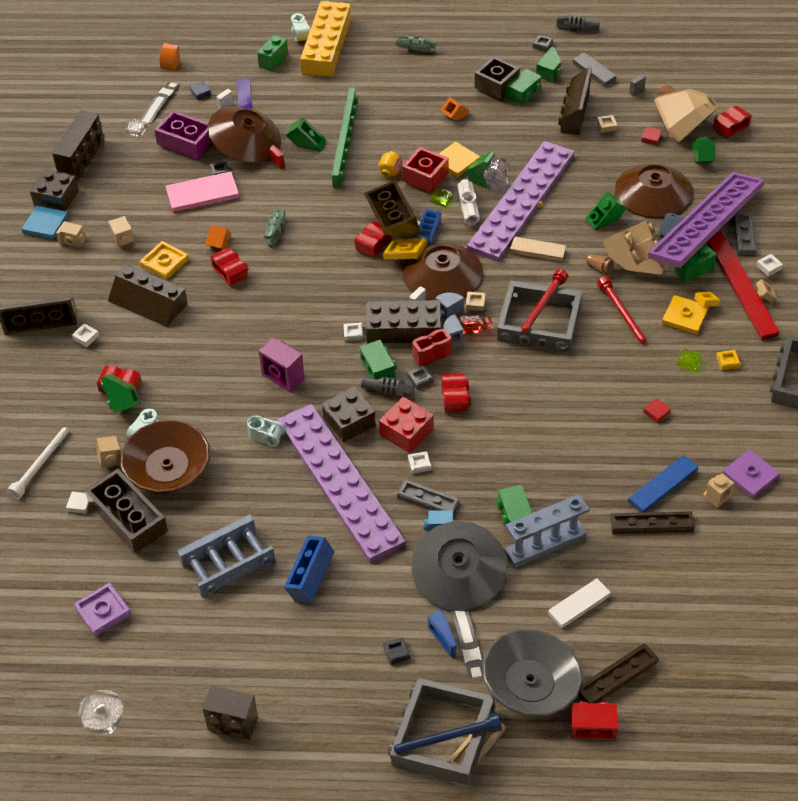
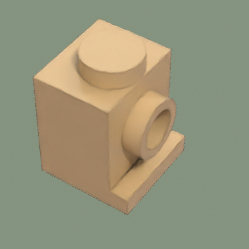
[56,221,86,248]
[702,473,734,508]

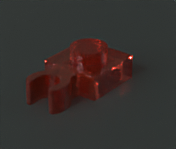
[460,315,492,334]

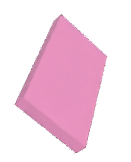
[165,172,239,212]

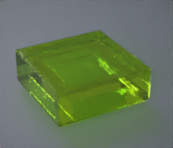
[430,188,453,207]
[677,349,702,372]

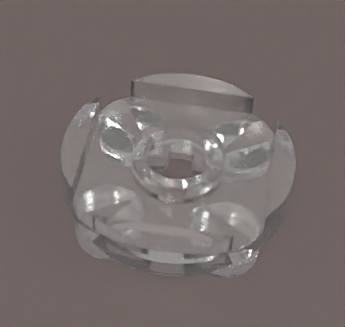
[484,157,510,192]
[78,689,124,734]

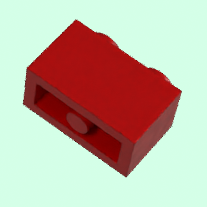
[570,701,618,739]

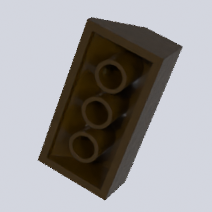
[558,67,592,135]
[364,180,421,240]
[108,264,188,327]
[0,297,77,335]

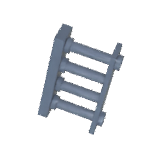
[504,494,590,568]
[177,514,275,597]

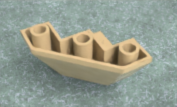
[654,89,720,142]
[603,220,666,275]

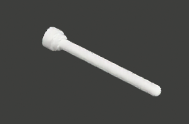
[7,427,69,500]

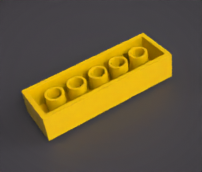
[300,1,351,77]

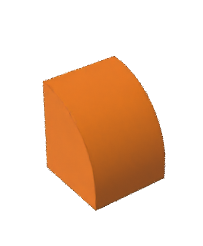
[160,43,181,70]
[441,97,470,120]
[205,225,231,249]

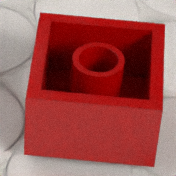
[402,147,449,193]
[379,397,434,453]

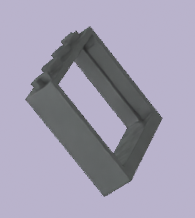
[497,280,582,352]
[769,335,798,409]
[388,678,496,786]

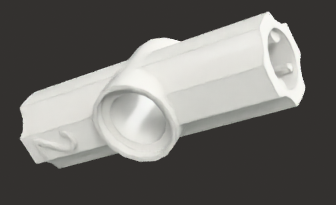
[457,179,480,226]

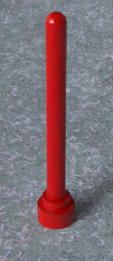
[521,269,569,333]
[596,276,646,344]

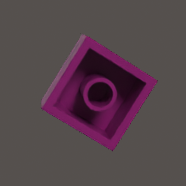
[258,337,305,392]

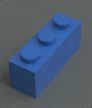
[284,536,335,603]

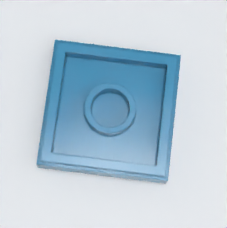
[22,206,68,239]

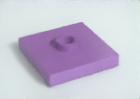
[722,449,780,498]
[73,582,132,637]

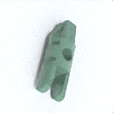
[395,36,436,52]
[264,209,286,248]

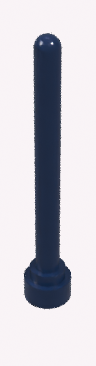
[394,713,502,753]

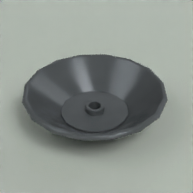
[411,521,507,611]
[482,629,583,716]

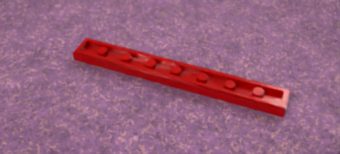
[706,231,779,340]

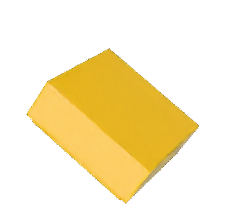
[694,292,720,307]
[716,350,741,371]

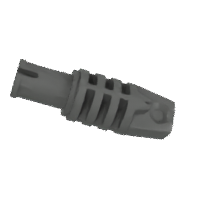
[556,15,600,31]
[361,377,415,397]

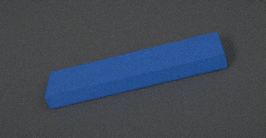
[628,455,698,513]

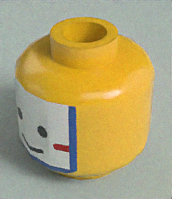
[378,151,402,178]

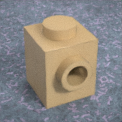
[108,216,134,247]
[96,436,120,468]

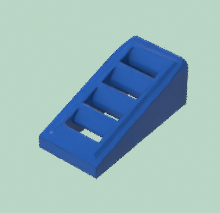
[415,209,441,244]
[428,609,456,658]

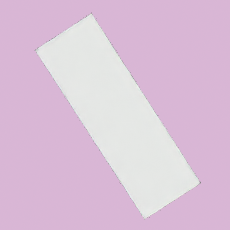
[548,578,611,629]

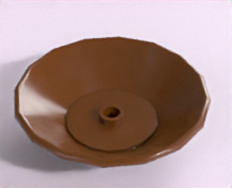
[207,105,281,163]
[615,163,693,218]
[402,243,483,300]
[120,420,210,494]

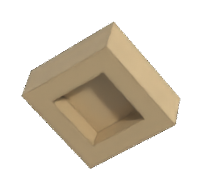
[597,115,618,133]
[756,279,777,303]
[466,292,486,311]

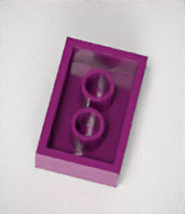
[154,110,213,159]

